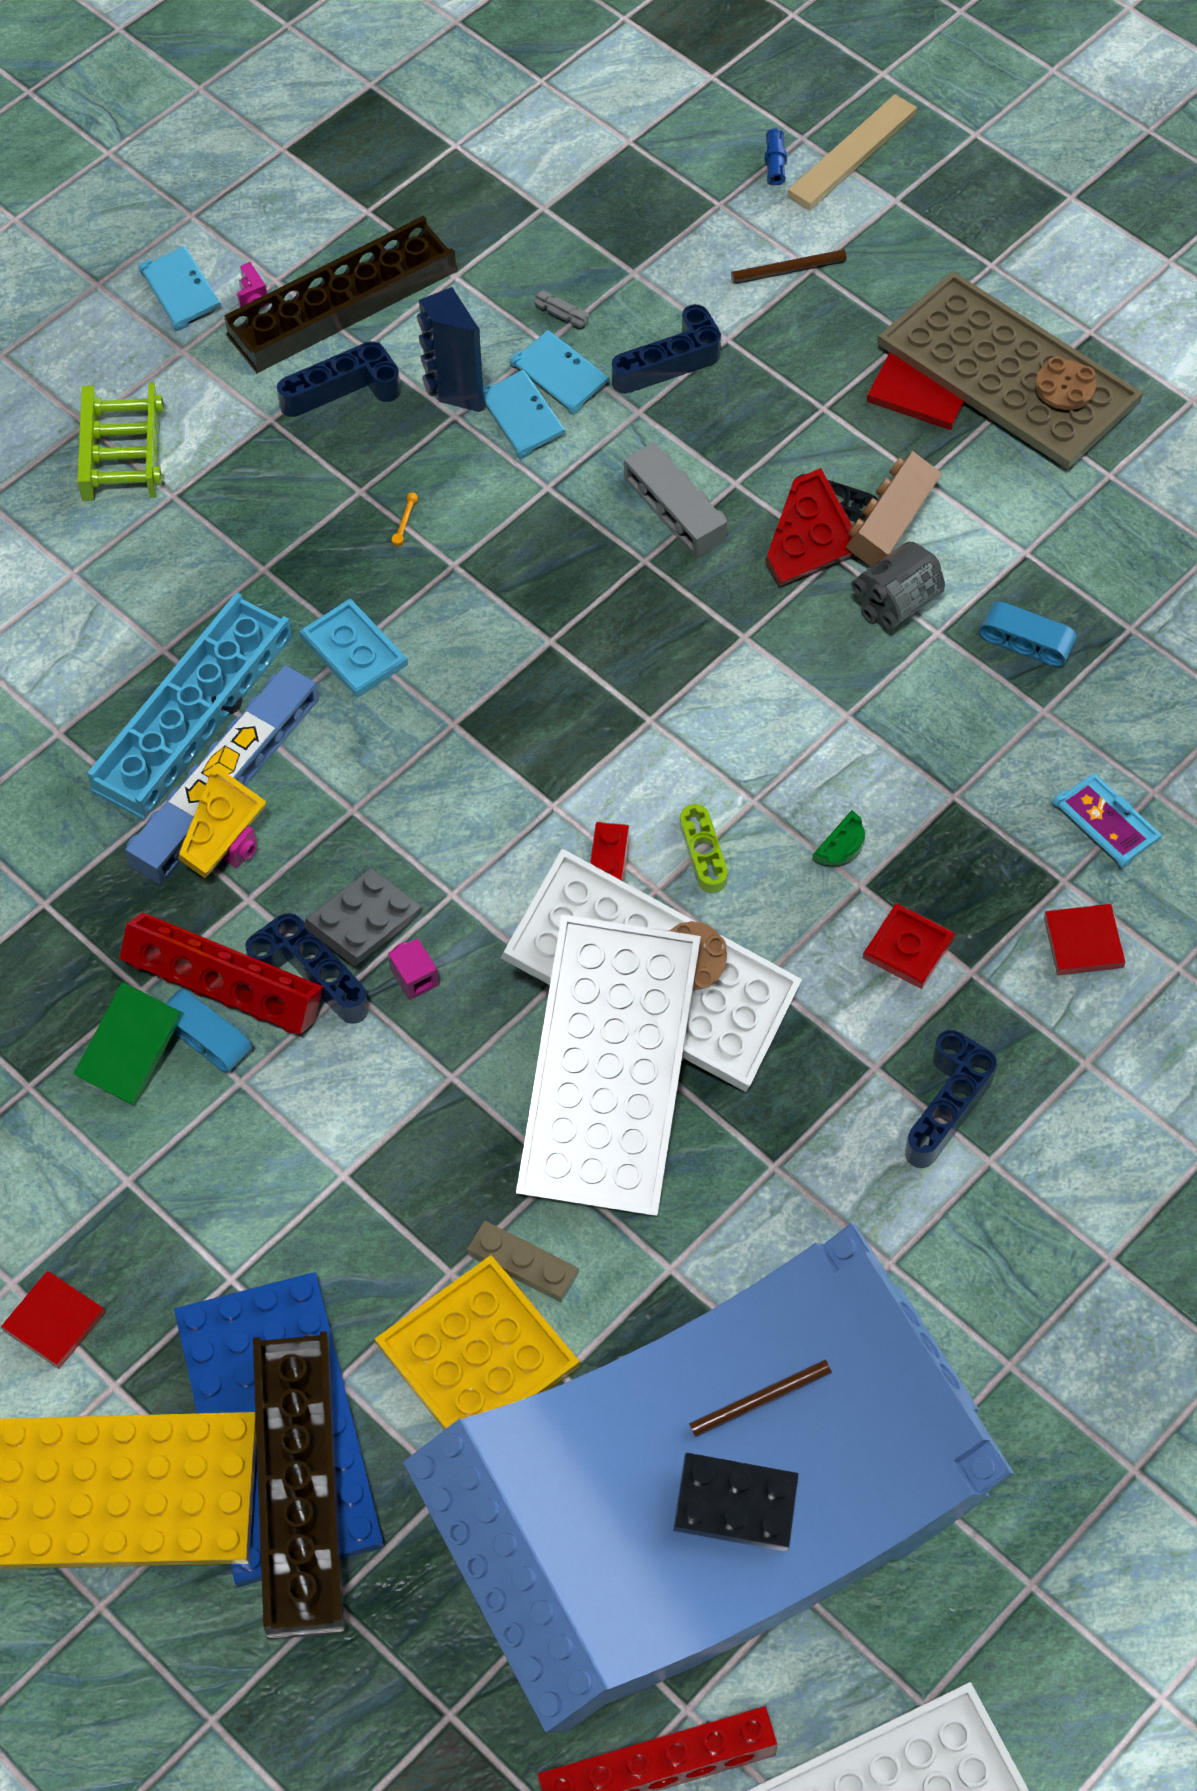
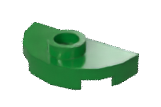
[812,810,865,866]

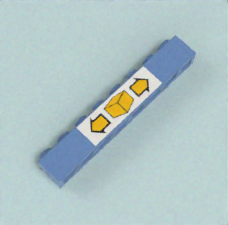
[125,665,319,885]

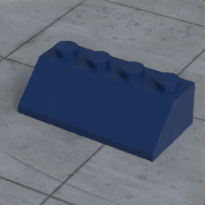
[417,287,485,412]

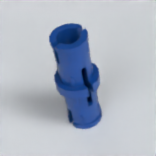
[764,128,787,185]

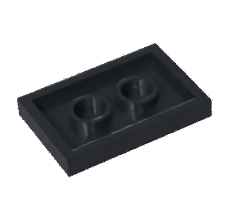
[673,1452,799,1552]

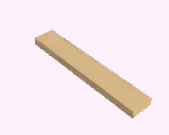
[787,94,917,210]

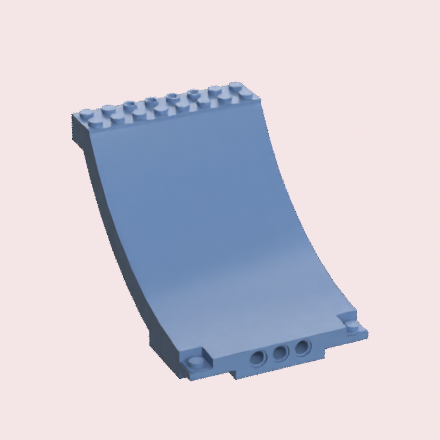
[403,1223,1015,1733]

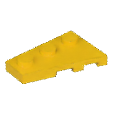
[178,764,267,878]

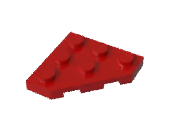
[765,468,855,587]

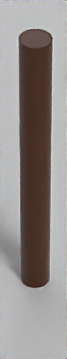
[731,249,847,283]
[689,1359,832,1437]

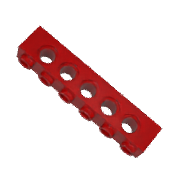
[119,912,323,1034]
[538,1706,778,1791]

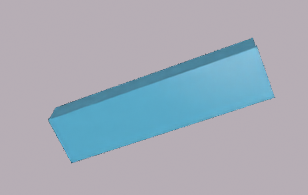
[87,592,293,820]

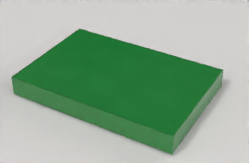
[73,982,184,1106]

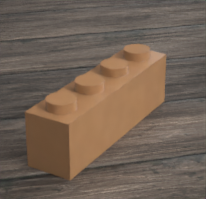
[845,451,942,567]

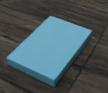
[299,598,408,698]

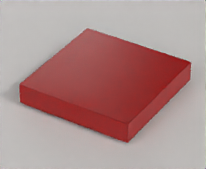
[862,903,955,989]
[1044,904,1126,975]
[1,1270,105,1369]

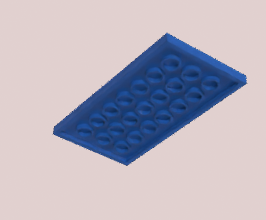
[174,1272,384,1588]

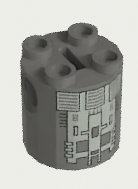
[851,542,945,630]

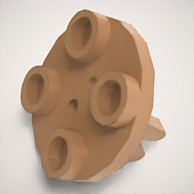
[1035,356,1096,410]
[669,921,727,991]

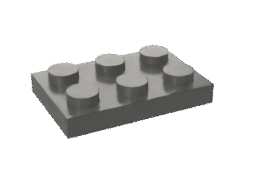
[304,868,422,967]

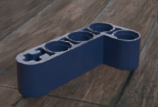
[612,304,721,394]
[277,341,401,417]
[245,913,369,1024]
[905,1030,997,1168]

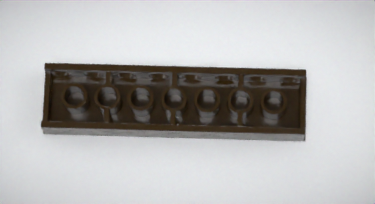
[224,215,458,374]
[253,1331,345,1640]

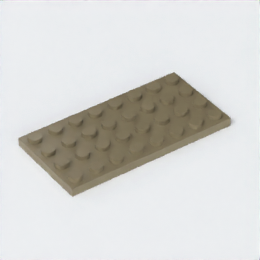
[877,271,1143,469]

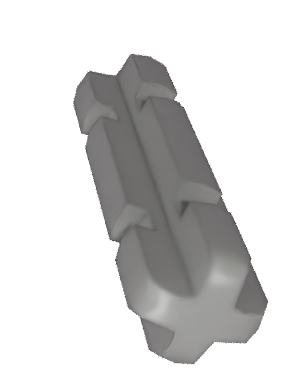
[534,291,589,328]

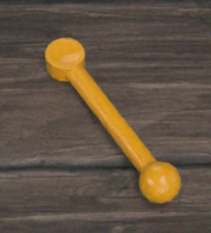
[391,492,418,547]

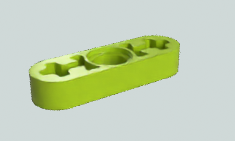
[680,804,728,893]

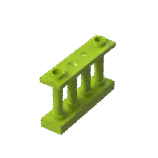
[77,382,164,501]

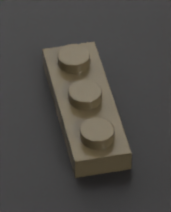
[467,1221,579,1303]

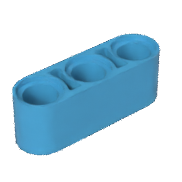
[979,602,1077,667]
[165,988,252,1073]

